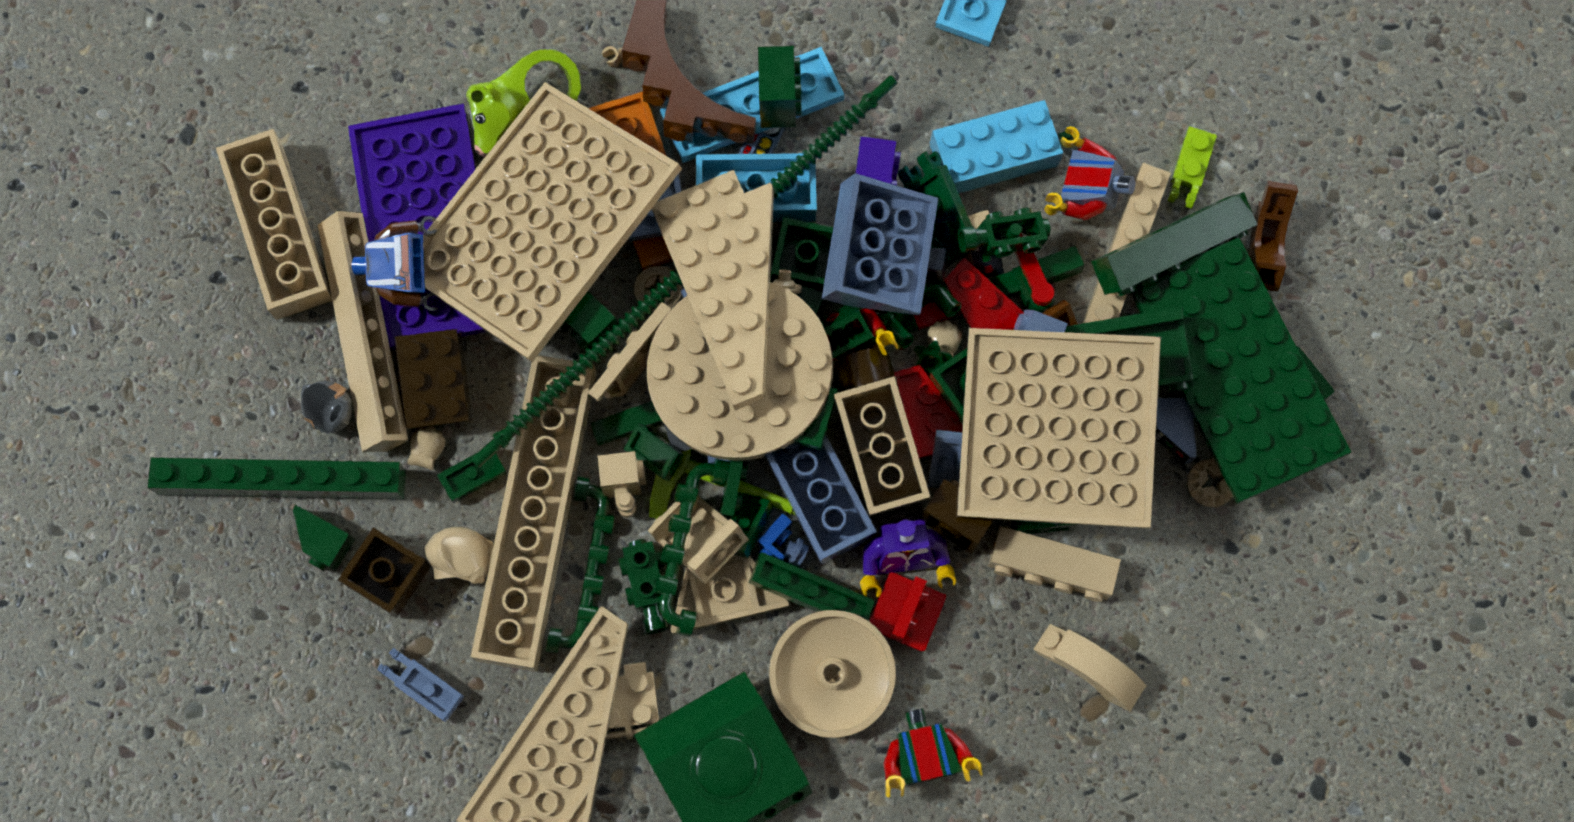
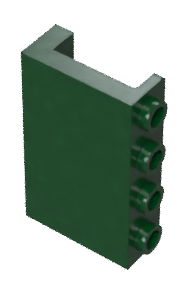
[1064,307,1194,392]

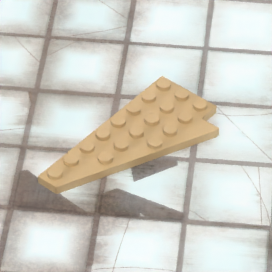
[652,170,774,411]
[456,606,629,822]

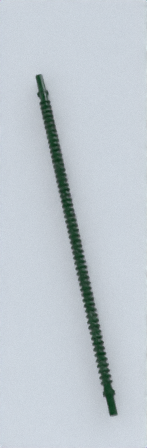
[471,75,898,468]

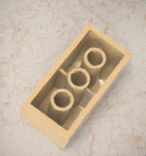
[834,377,930,517]

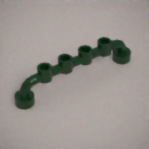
[654,458,729,637]
[545,476,615,654]

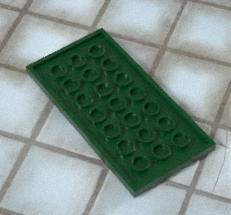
[1131,238,1351,504]

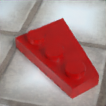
[944,258,1024,330]
[895,365,963,460]

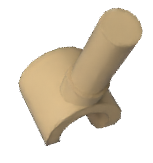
[602,46,622,68]

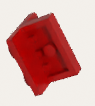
[869,572,947,652]

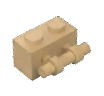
[598,451,647,518]

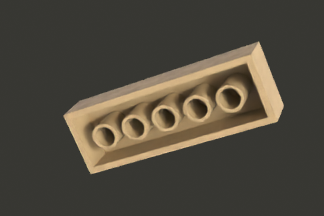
[216,129,332,320]

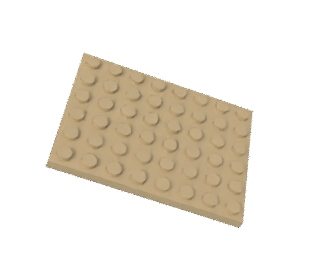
[423,82,682,362]

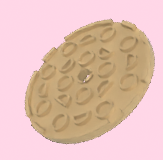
[647,282,833,461]

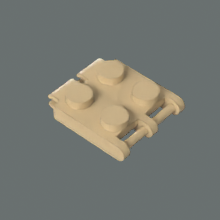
[606,662,659,740]

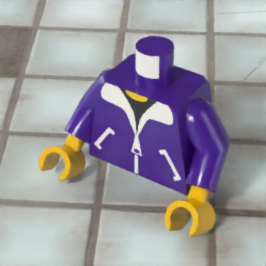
[860,520,956,597]

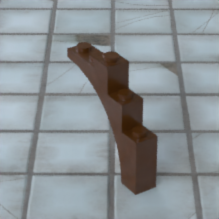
[622,0,756,144]

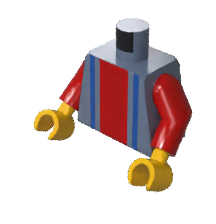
[1044,126,1135,220]

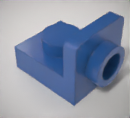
[758,513,792,562]

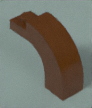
[1248,180,1298,292]

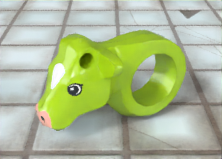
[466,49,581,158]

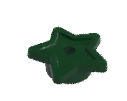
[914,341,952,373]

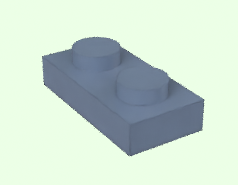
[928,430,962,488]

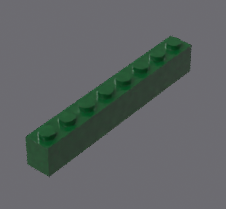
[148,457,406,500]

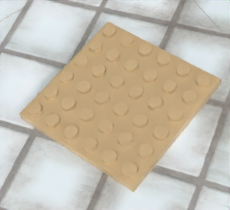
[957,328,1160,529]

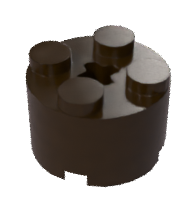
[832,343,899,393]

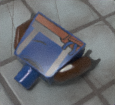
[352,216,438,311]

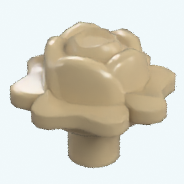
[773,270,802,294]

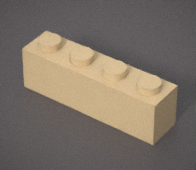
[988,526,1121,602]

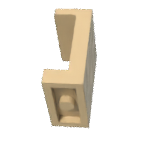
[648,495,748,584]

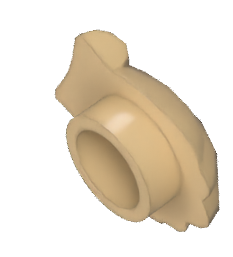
[927,320,962,362]
[407,426,445,470]

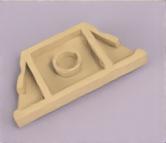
[588,302,671,401]
[671,555,789,635]

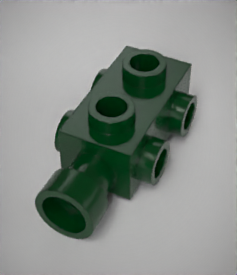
[958,207,1051,258]
[618,539,669,635]

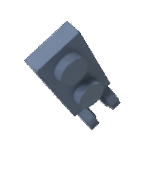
[377,648,465,722]

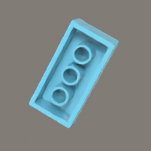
[930,100,1063,193]
[696,153,817,222]

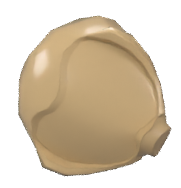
[424,527,494,584]

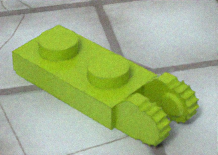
[1168,126,1217,208]

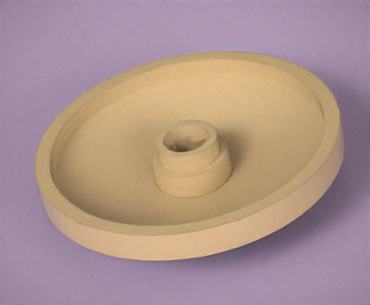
[769,610,896,738]

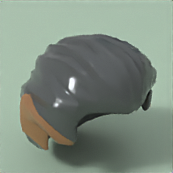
[301,380,353,434]

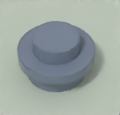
[782,538,809,567]

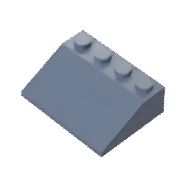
[822,173,938,315]

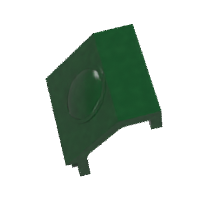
[634,671,813,822]

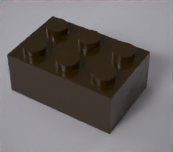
[395,329,472,429]

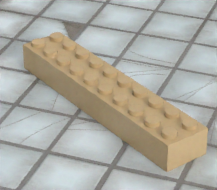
[471,355,596,672]

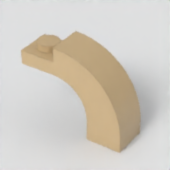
[1034,624,1146,711]

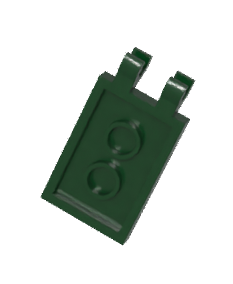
[897,151,972,268]

